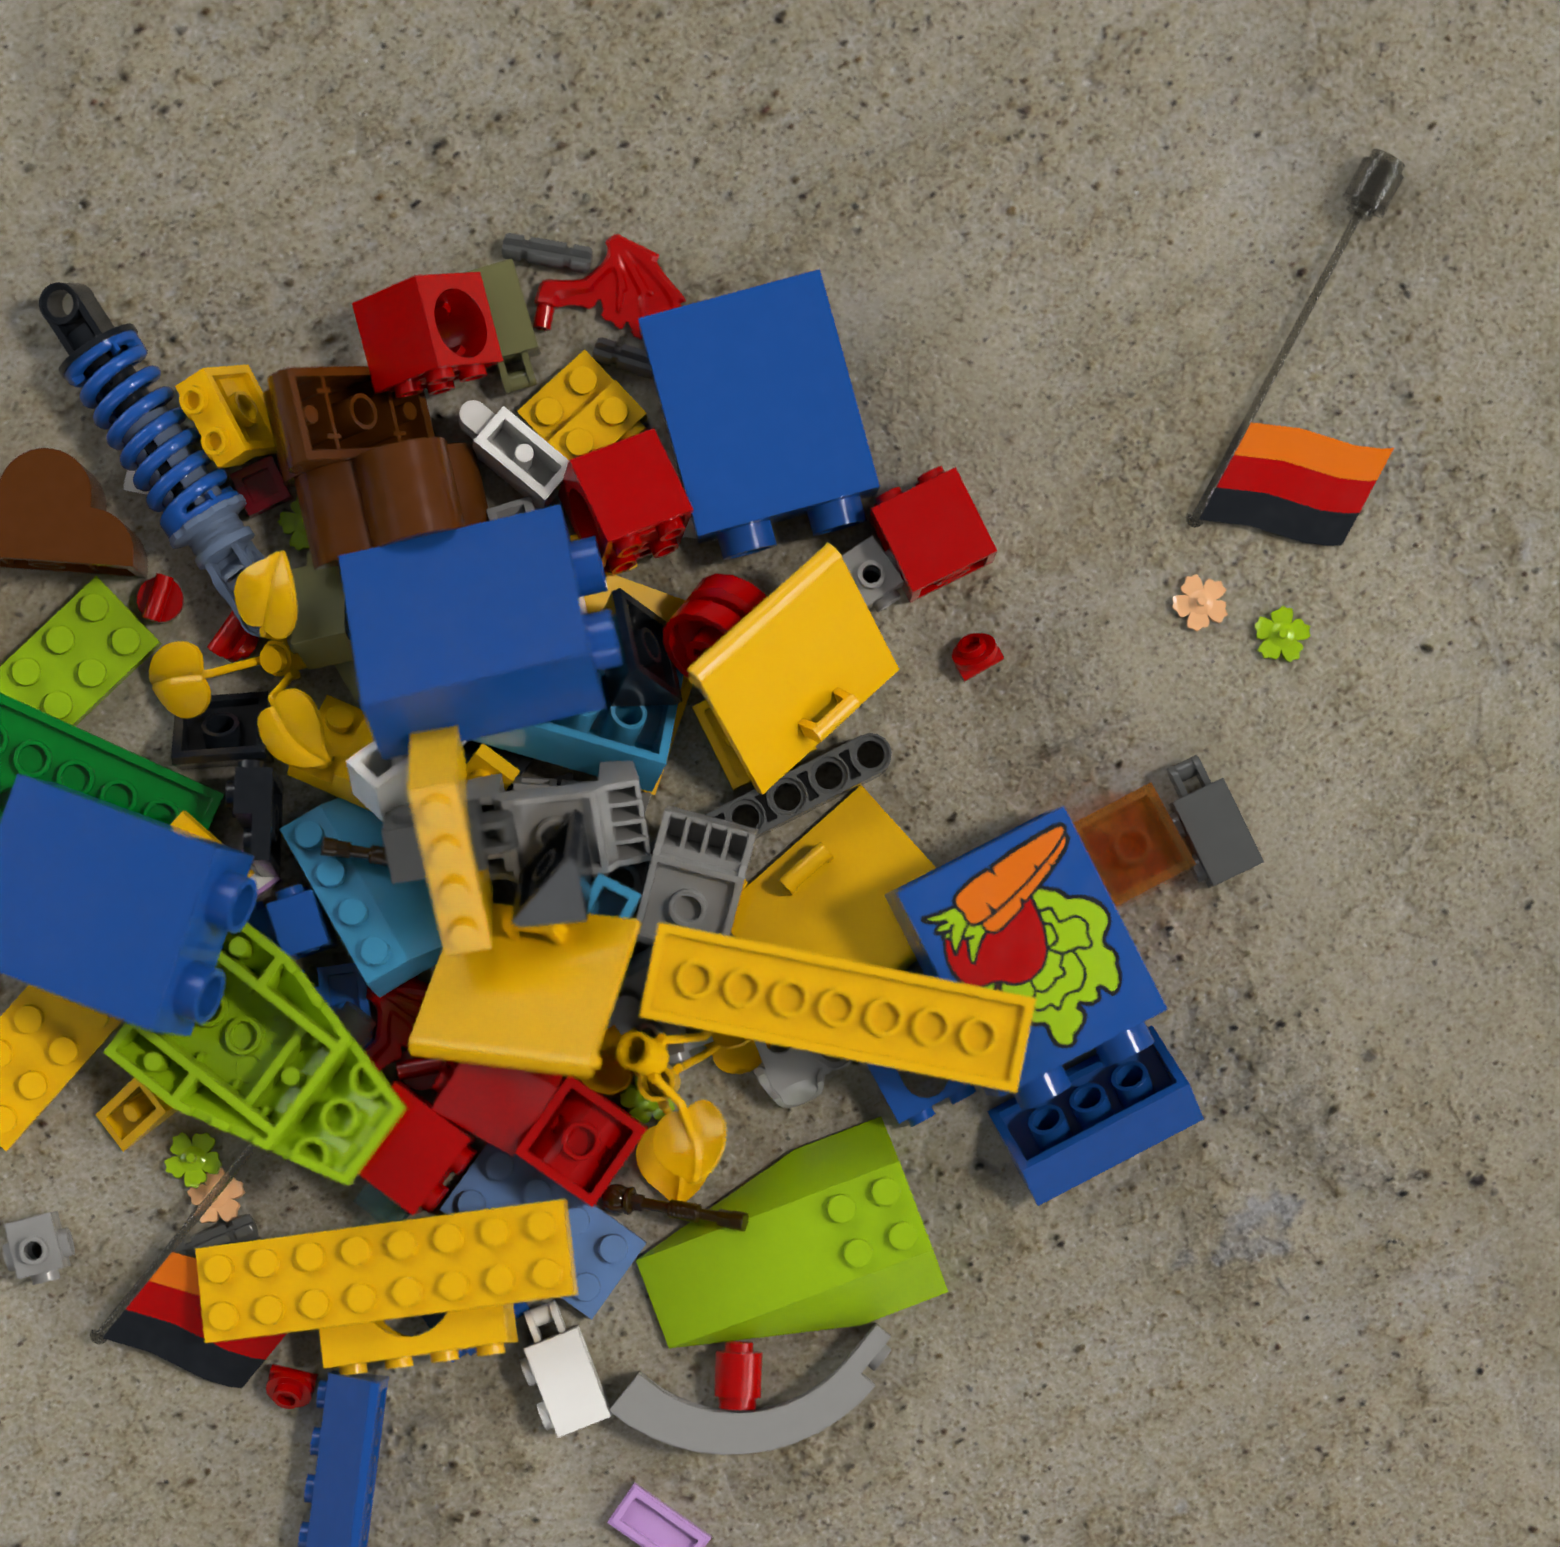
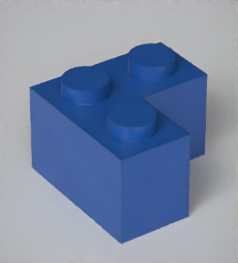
[247,884,338,961]

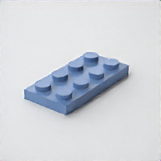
[440,1143,647,1320]

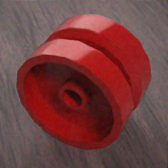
[663,573,768,678]

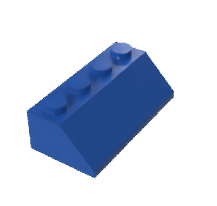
[987,1025,1204,1206]
[298,1370,389,1547]

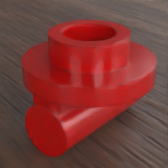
[137,573,184,623]
[207,610,259,663]
[952,633,1005,682]
[396,1049,443,1090]
[266,1364,318,1409]

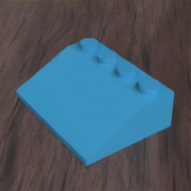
[472,668,684,792]
[280,798,443,998]

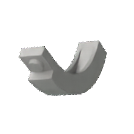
[609,1322,892,1455]

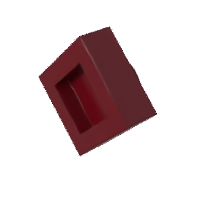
[230,455,293,519]

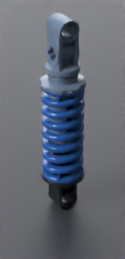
[39,282,265,637]

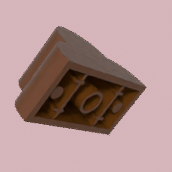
[263,366,435,487]
[294,437,489,570]
[0,448,148,578]

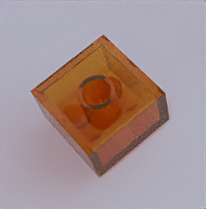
[1073,782,1196,911]

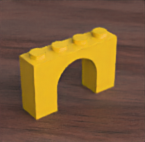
[408,726,493,955]
[319,1304,518,1375]

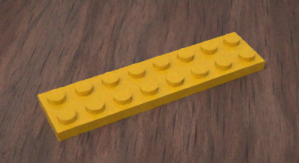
[0,810,255,1151]
[639,922,1036,1093]
[195,1199,578,1343]

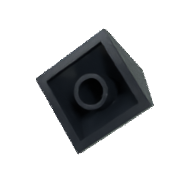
[603,588,683,707]
[171,691,274,770]
[512,809,593,927]

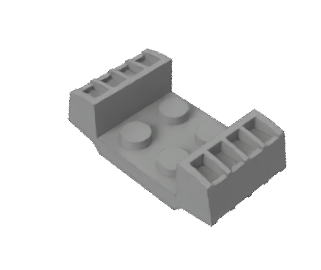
[466,761,652,883]
[630,805,758,958]

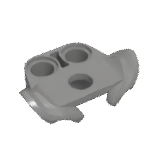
[753,1040,852,1108]

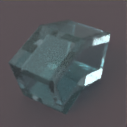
[353,1182,410,1223]

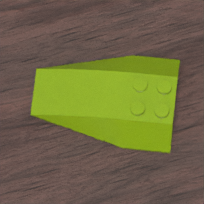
[103,922,407,1186]
[636,1116,948,1349]

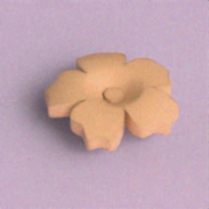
[1172,574,1228,632]
[187,1168,245,1224]

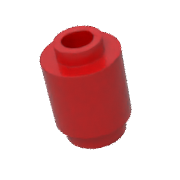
[714,1341,763,1410]

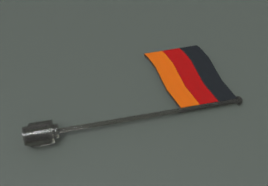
[1186,149,1405,546]
[90,1001,376,1388]

